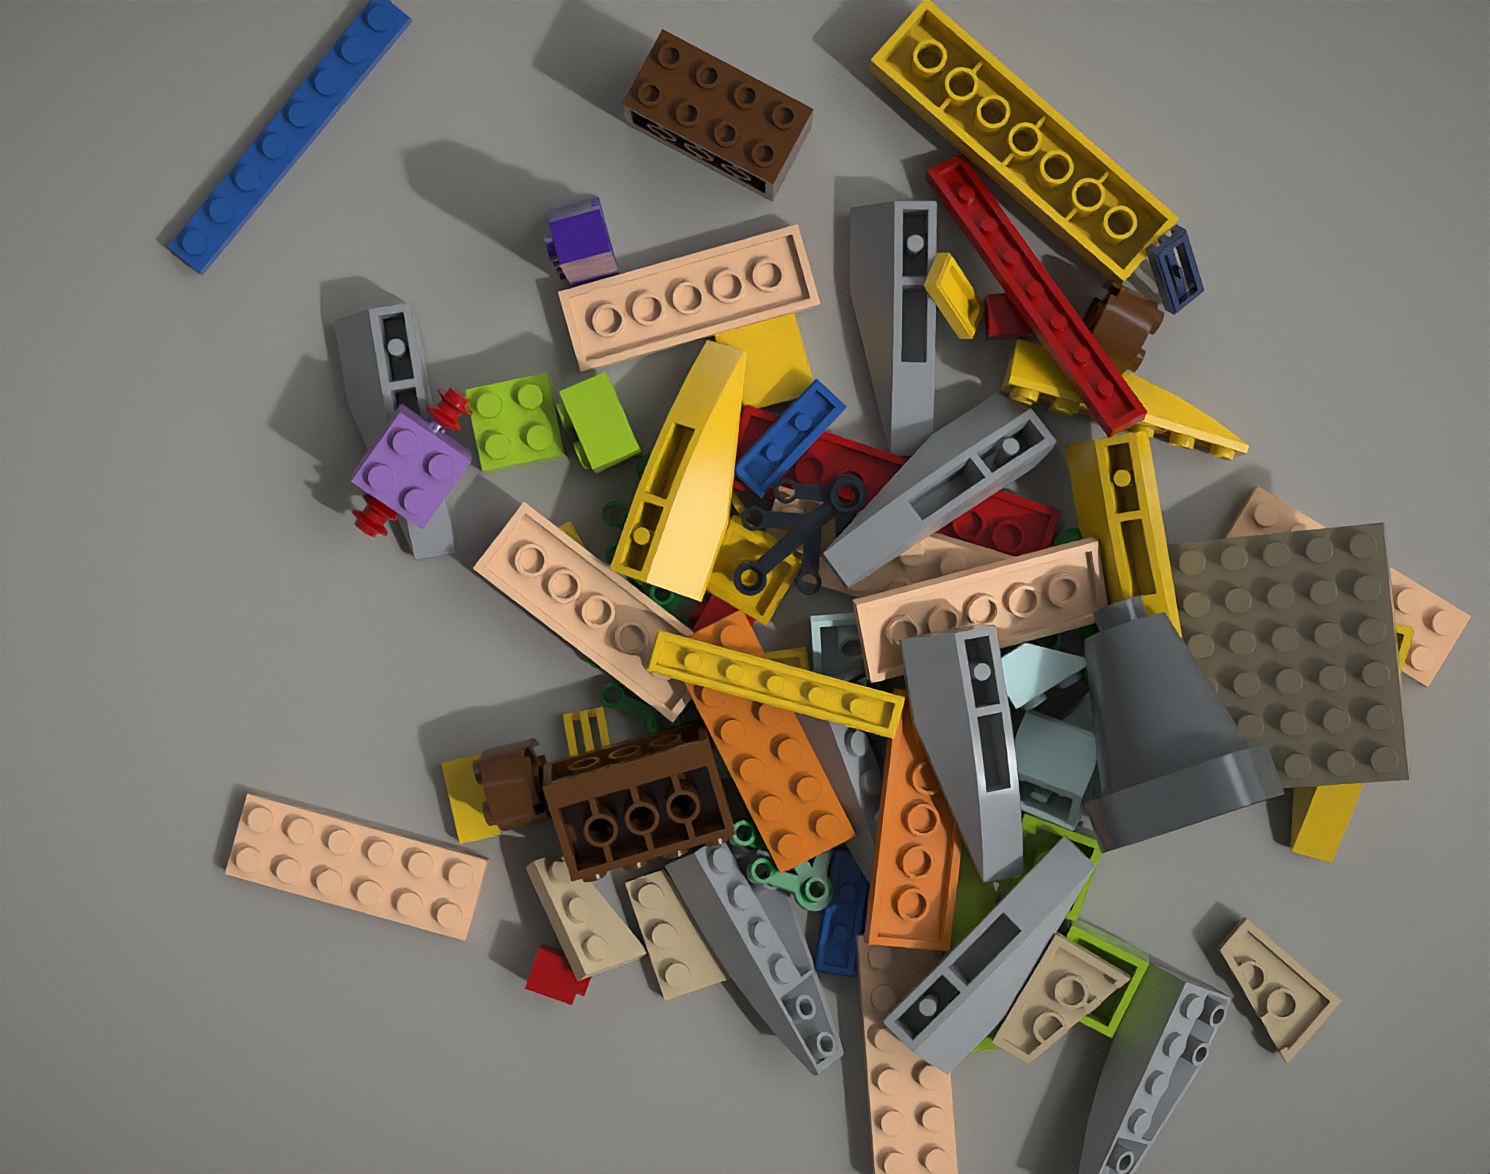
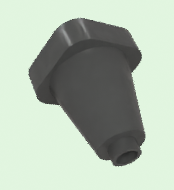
[1084,596,1285,854]

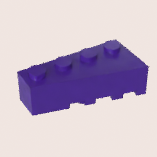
[544,197,619,288]

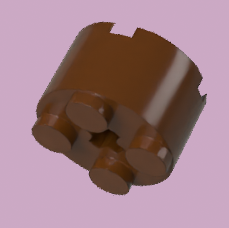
[1082,279,1164,375]
[473,738,552,831]

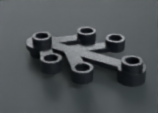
[732,474,867,596]

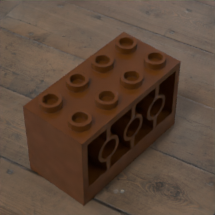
[622,29,814,202]
[542,718,736,882]

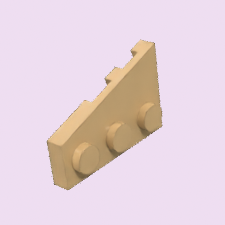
[525,852,648,981]
[625,868,731,1001]
[1217,917,1342,1064]
[992,932,1131,1065]

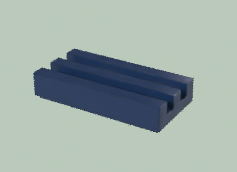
[1145,224,1205,315]

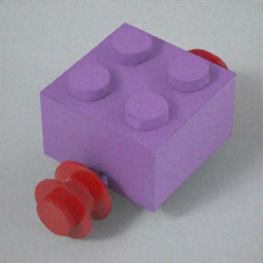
[351,386,473,538]

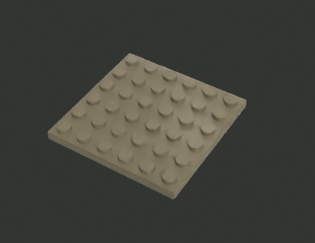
[1167,522,1411,788]

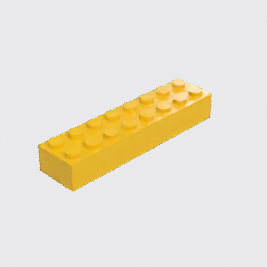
[868,0,1180,284]

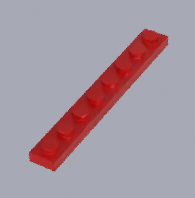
[926,154,1147,438]

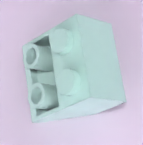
[1000,643,1086,711]
[1014,709,1098,831]

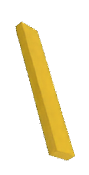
[646,630,905,739]

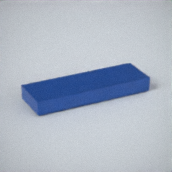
[734,378,847,499]
[814,847,870,978]

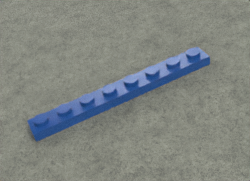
[168,0,412,275]

